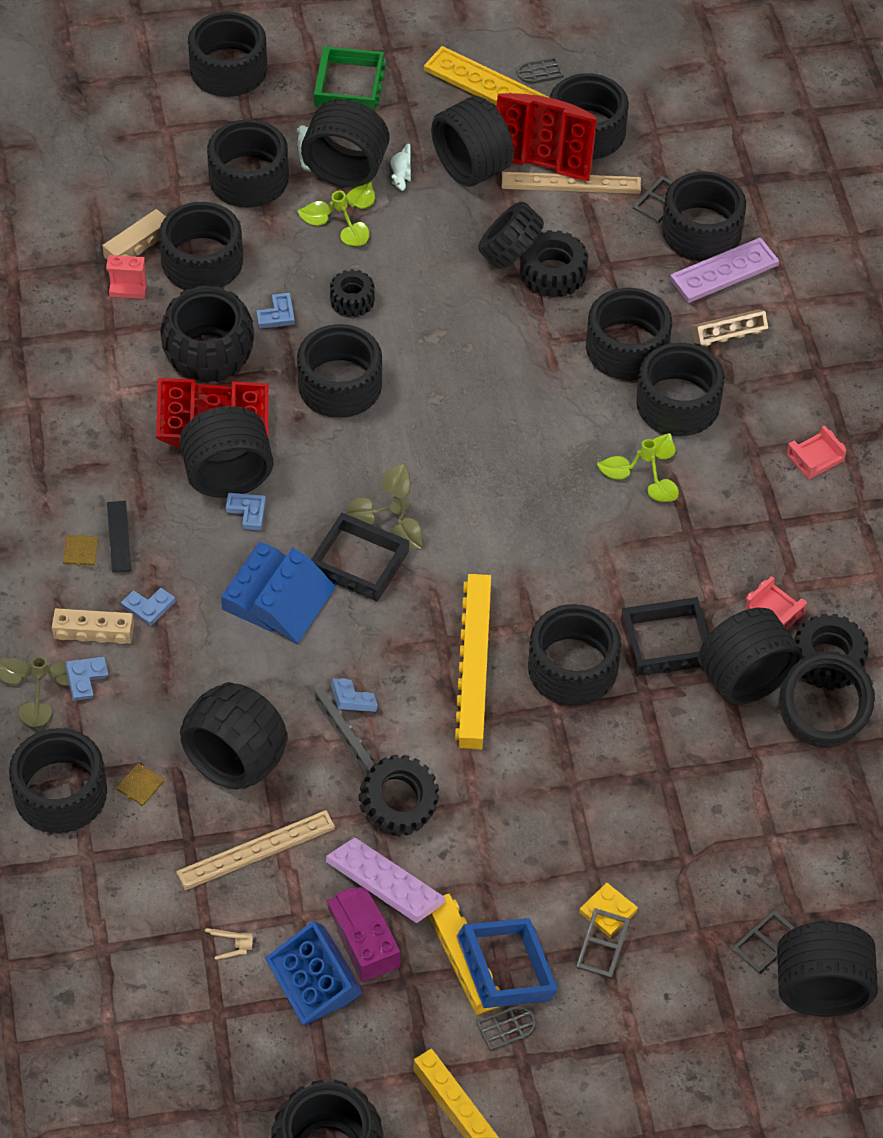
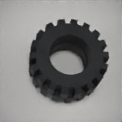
[330,269,375,318]

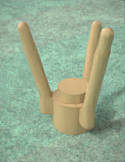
[205,928,252,960]

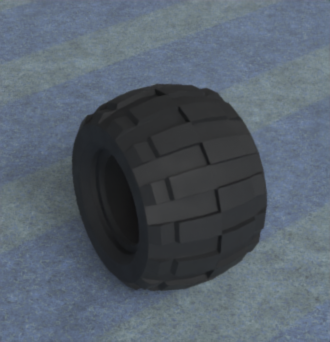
[160,285,254,383]
[179,682,288,790]
[271,1079,383,1138]

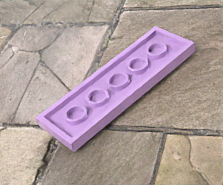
[670,237,779,303]
[326,837,445,923]

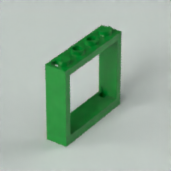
[314,46,386,111]

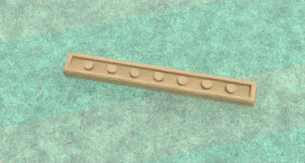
[502,172,641,194]
[176,810,335,891]

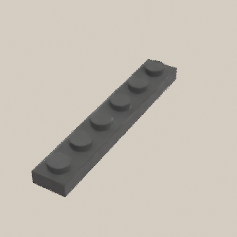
[314,687,374,775]

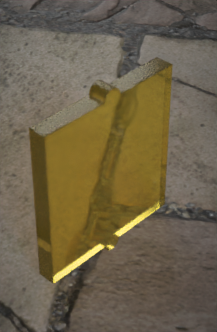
[63,534,98,567]
[116,763,165,806]

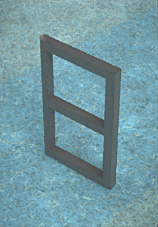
[633,176,673,222]
[576,908,630,978]
[731,910,795,973]

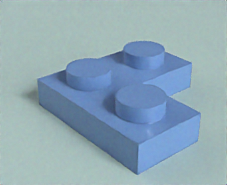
[256,293,295,329]
[226,493,266,531]
[121,588,176,627]
[65,657,108,701]
[331,678,378,712]

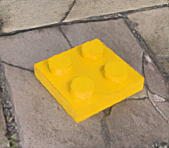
[579,883,638,938]

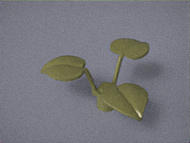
[346,463,423,550]
[0,656,69,728]

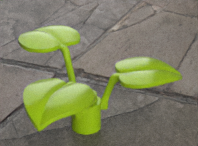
[298,181,375,246]
[597,433,679,502]

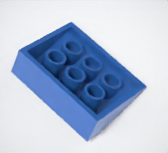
[221,541,286,633]
[248,547,336,644]
[265,921,363,1026]

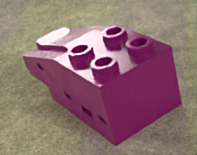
[327,887,400,983]

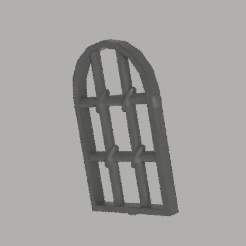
[517,57,564,84]
[476,1006,535,1051]

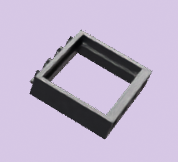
[311,512,409,602]
[621,597,709,676]

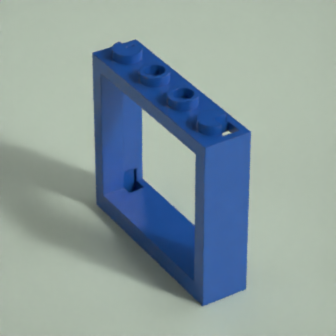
[456,918,558,1008]

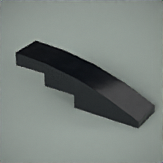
[107,500,132,573]

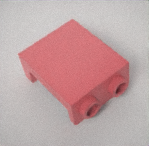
[106,255,147,299]
[786,426,846,480]
[745,576,807,629]

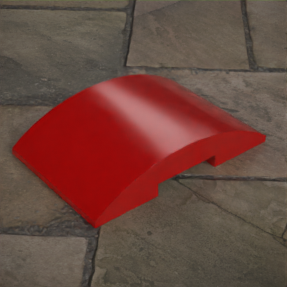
[496,93,597,182]
[156,378,269,452]

